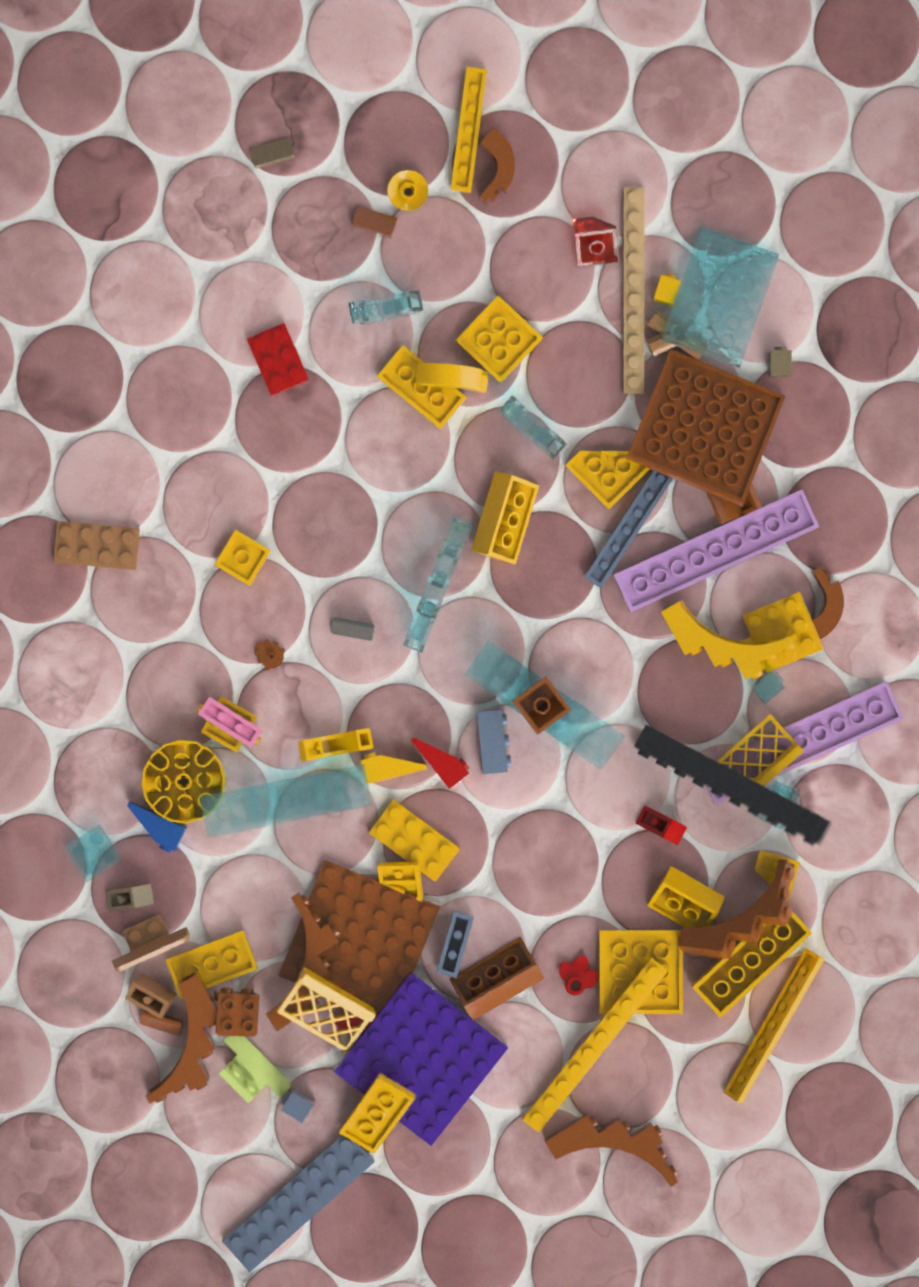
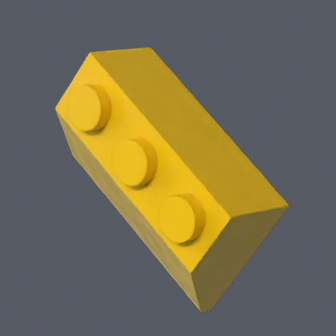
[647,866,725,928]

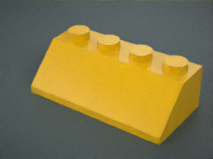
[471,471,539,565]

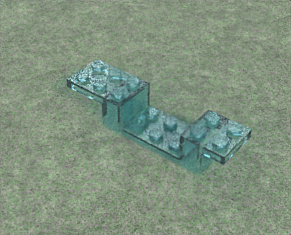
[464,640,625,770]
[200,764,372,838]

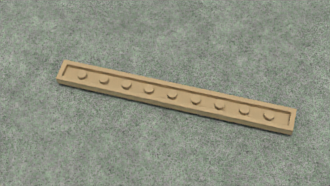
[623,187,644,394]

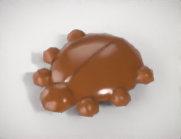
[254,639,285,670]

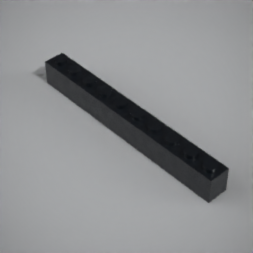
[634,725,832,847]

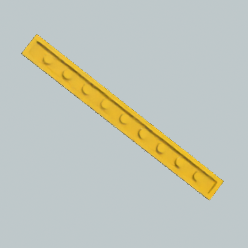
[522,957,668,1133]

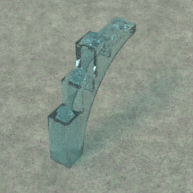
[403,518,473,653]

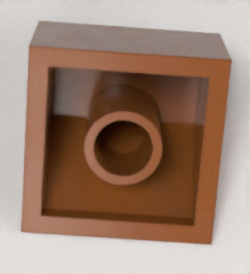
[512,676,571,735]

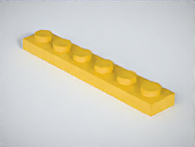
[451,67,487,193]

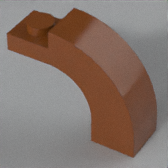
[480,128,515,205]
[811,567,844,639]

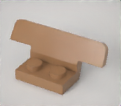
[112,913,189,972]

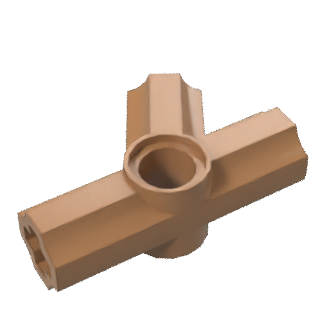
[646,310,709,360]

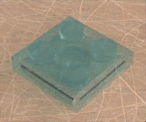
[64,825,122,882]

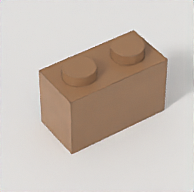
[125,973,177,1019]

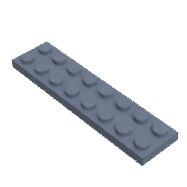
[222,1135,375,1273]

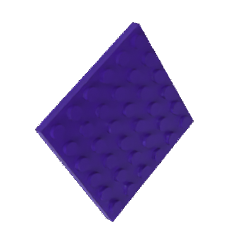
[333,972,508,1146]

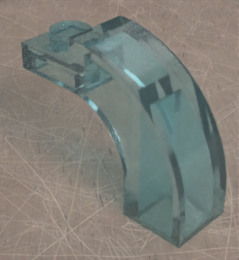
[348,291,424,325]
[499,396,566,460]

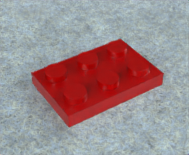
[247,323,309,397]

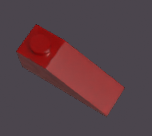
[411,738,470,789]

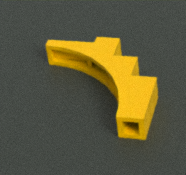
[661,600,799,680]

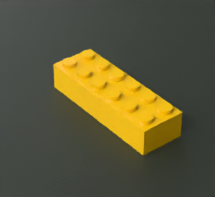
[690,911,812,1018]

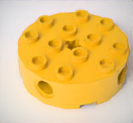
[142,740,227,823]

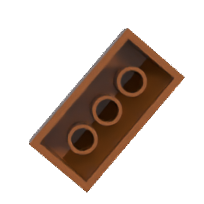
[449,937,544,1020]

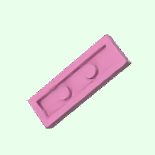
[198,697,262,748]

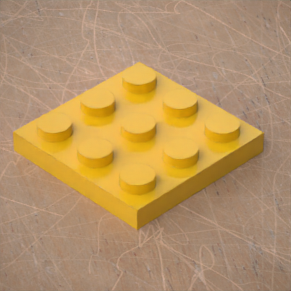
[455,296,543,384]
[742,592,824,673]

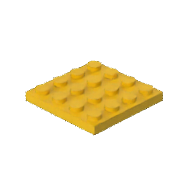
[599,930,683,1014]

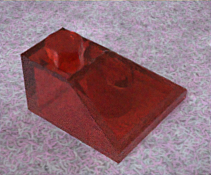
[572,216,619,267]

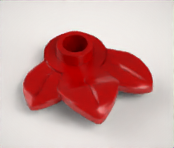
[559,955,599,996]

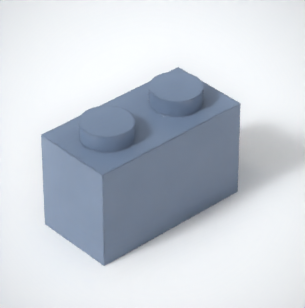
[280,1087,315,1123]

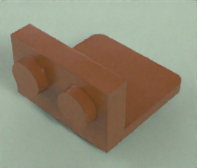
[706,484,762,524]
[214,988,260,1037]

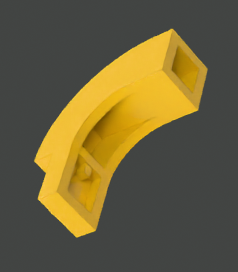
[416,363,488,393]
[298,728,373,762]

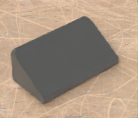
[332,617,375,641]

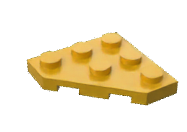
[565,451,650,510]

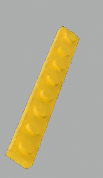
[723,949,825,1104]

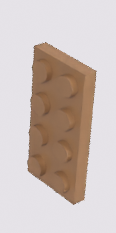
[53,521,141,570]

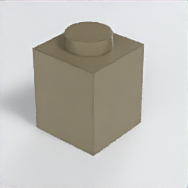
[769,347,792,377]

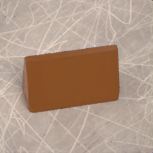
[352,205,398,238]
[140,1010,184,1036]

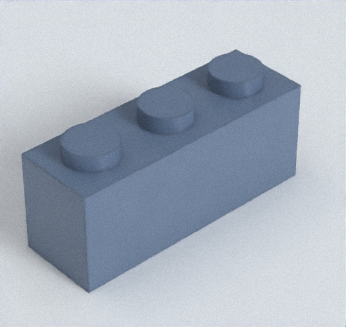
[477,710,511,774]
[437,910,474,978]

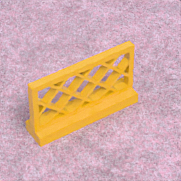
[717,714,804,807]
[277,967,376,1052]

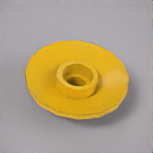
[387,170,429,212]

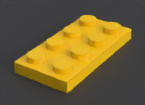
[377,345,467,430]
[369,799,460,882]
[166,930,258,999]
[339,1074,416,1154]

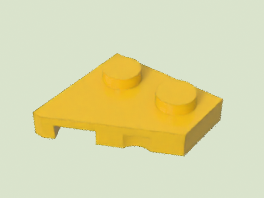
[754,850,800,900]
[377,862,424,901]

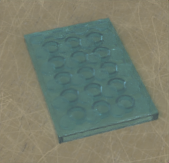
[661,227,779,368]

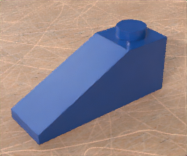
[127,802,187,853]

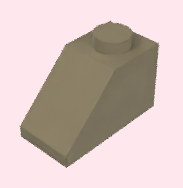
[106,883,154,911]

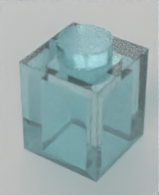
[751,671,785,704]

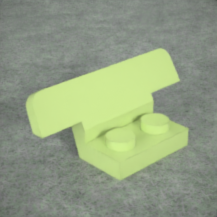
[219,1036,290,1103]

